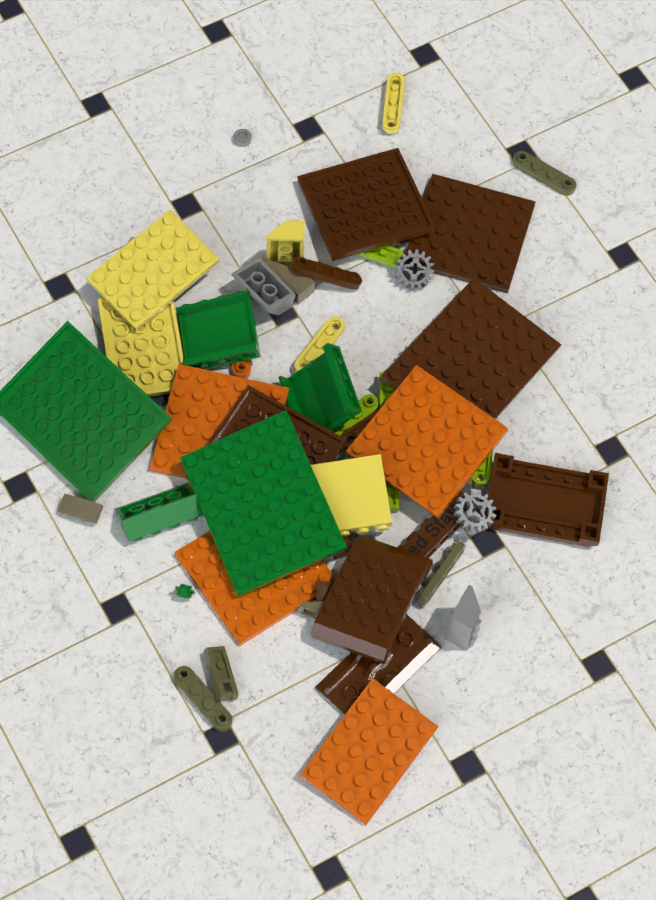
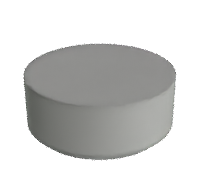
[234,129,252,147]

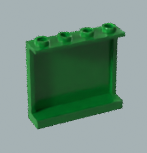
[175,291,261,370]
[278,343,362,431]

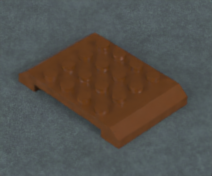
[485,453,609,547]
[311,535,433,664]

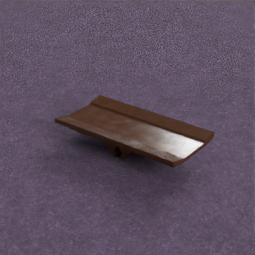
[315,614,441,715]

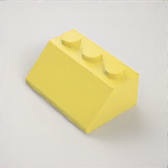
[267,220,305,267]

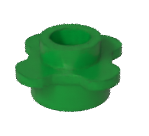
[175,584,195,599]

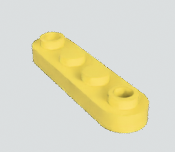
[382,73,405,134]
[295,316,345,372]

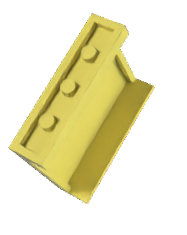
[311,454,392,537]

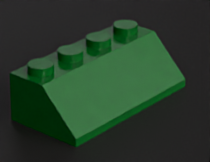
[115,483,203,541]

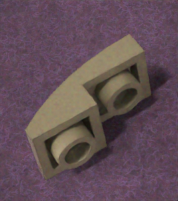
[58,493,103,524]

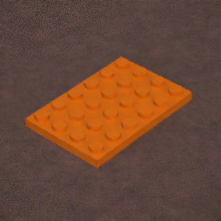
[300,678,439,825]

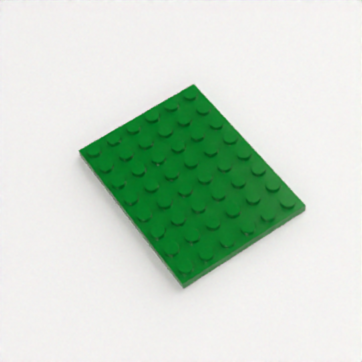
[0,320,173,502]
[179,410,348,597]

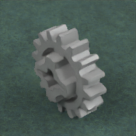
[394,249,434,290]
[453,490,496,533]

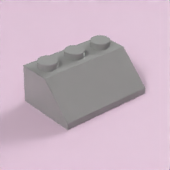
[231,258,296,316]
[445,585,482,651]

